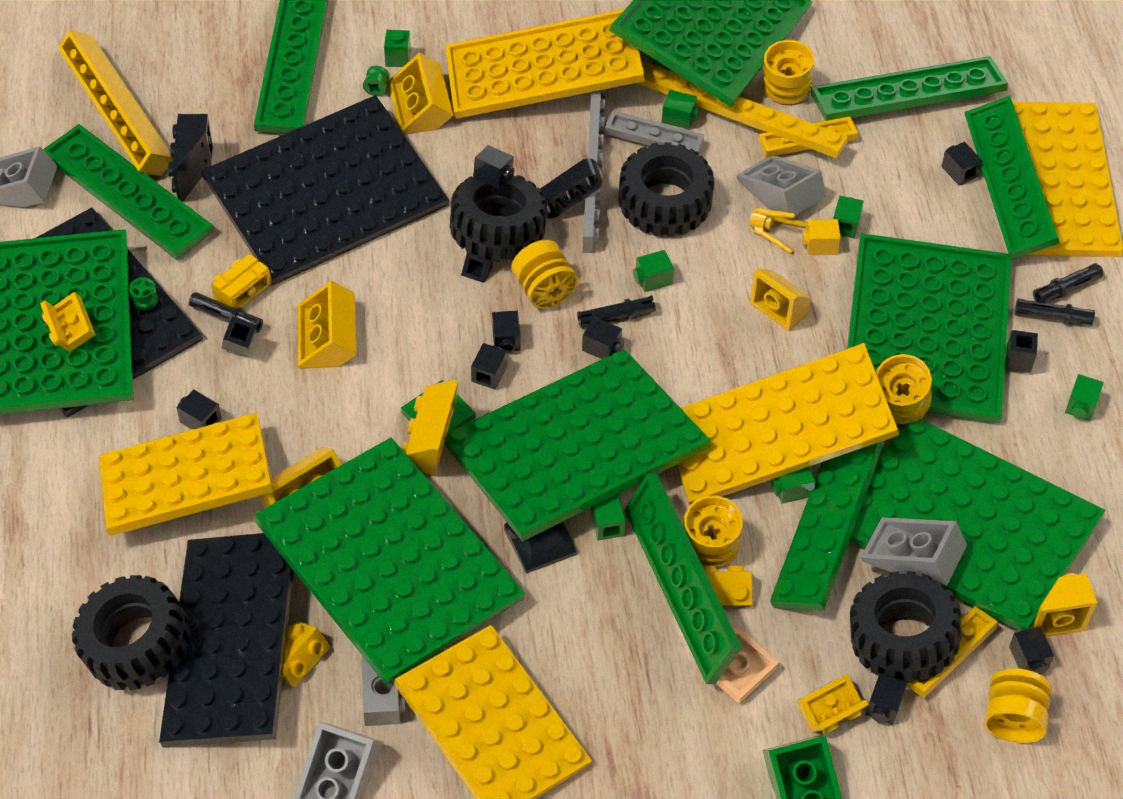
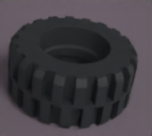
[618,142,714,237]
[450,175,547,262]
[850,571,961,683]
[72,575,191,690]

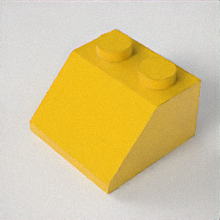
[750,268,811,331]
[1032,573,1098,637]

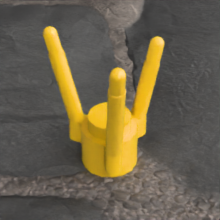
[749,207,807,253]

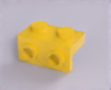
[40,292,95,352]
[703,566,752,606]
[283,621,330,687]
[796,674,869,734]

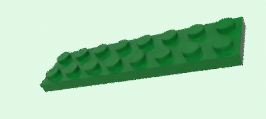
[254,0,328,133]
[811,56,1008,121]
[964,95,1060,260]
[43,124,214,260]
[770,440,885,611]
[624,473,742,684]

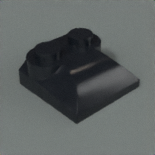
[504,522,577,574]

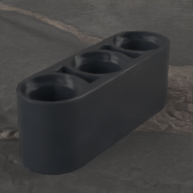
[540,158,603,219]

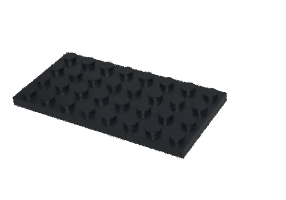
[159,533,294,748]

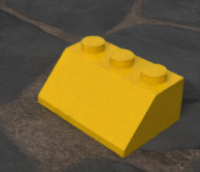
[388,52,453,135]
[297,280,357,369]
[402,380,458,476]
[258,447,342,508]

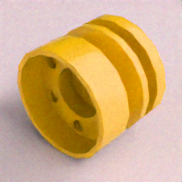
[763,40,814,105]
[511,240,578,309]
[876,354,932,424]
[684,495,743,568]
[984,668,1052,743]

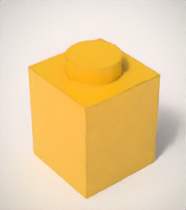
[802,219,841,255]

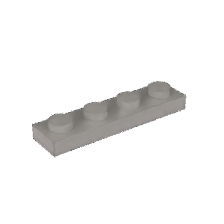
[604,111,704,154]

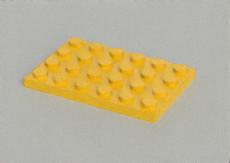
[99,413,273,536]
[394,625,592,799]

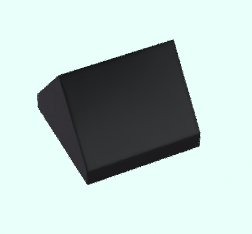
[461,252,493,283]

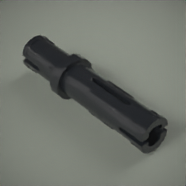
[1033,263,1104,303]
[189,292,263,333]
[577,295,656,328]
[1014,298,1095,326]

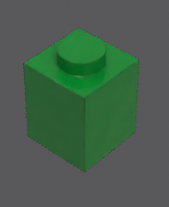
[384,29,411,67]
[661,90,700,130]
[833,195,864,239]
[633,250,674,292]
[1065,374,1104,421]
[771,467,815,504]
[591,494,626,541]

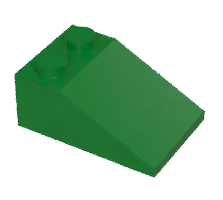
[762,735,842,799]

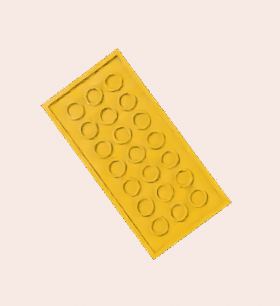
[445,9,645,119]
[1012,101,1123,257]
[677,343,899,505]

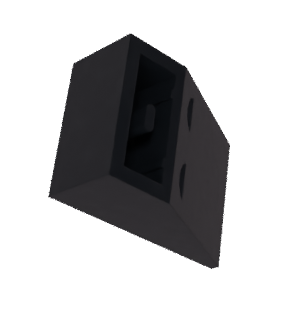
[168,114,213,202]

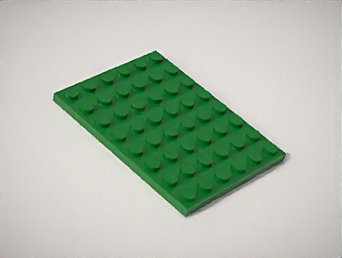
[609,0,812,107]
[0,229,134,415]
[847,233,1011,423]
[444,349,711,542]
[849,419,1105,631]
[254,437,525,685]

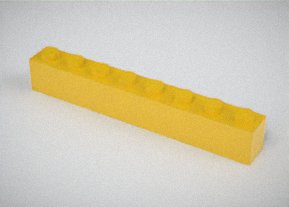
[58,30,173,176]

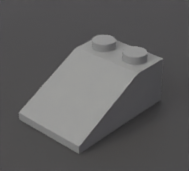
[0,146,58,207]
[736,155,826,218]
[861,517,967,586]
[294,722,383,799]

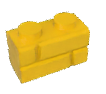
[211,254,271,308]

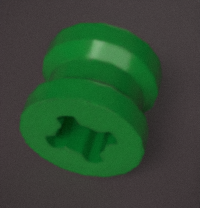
[363,66,390,96]
[129,277,158,310]

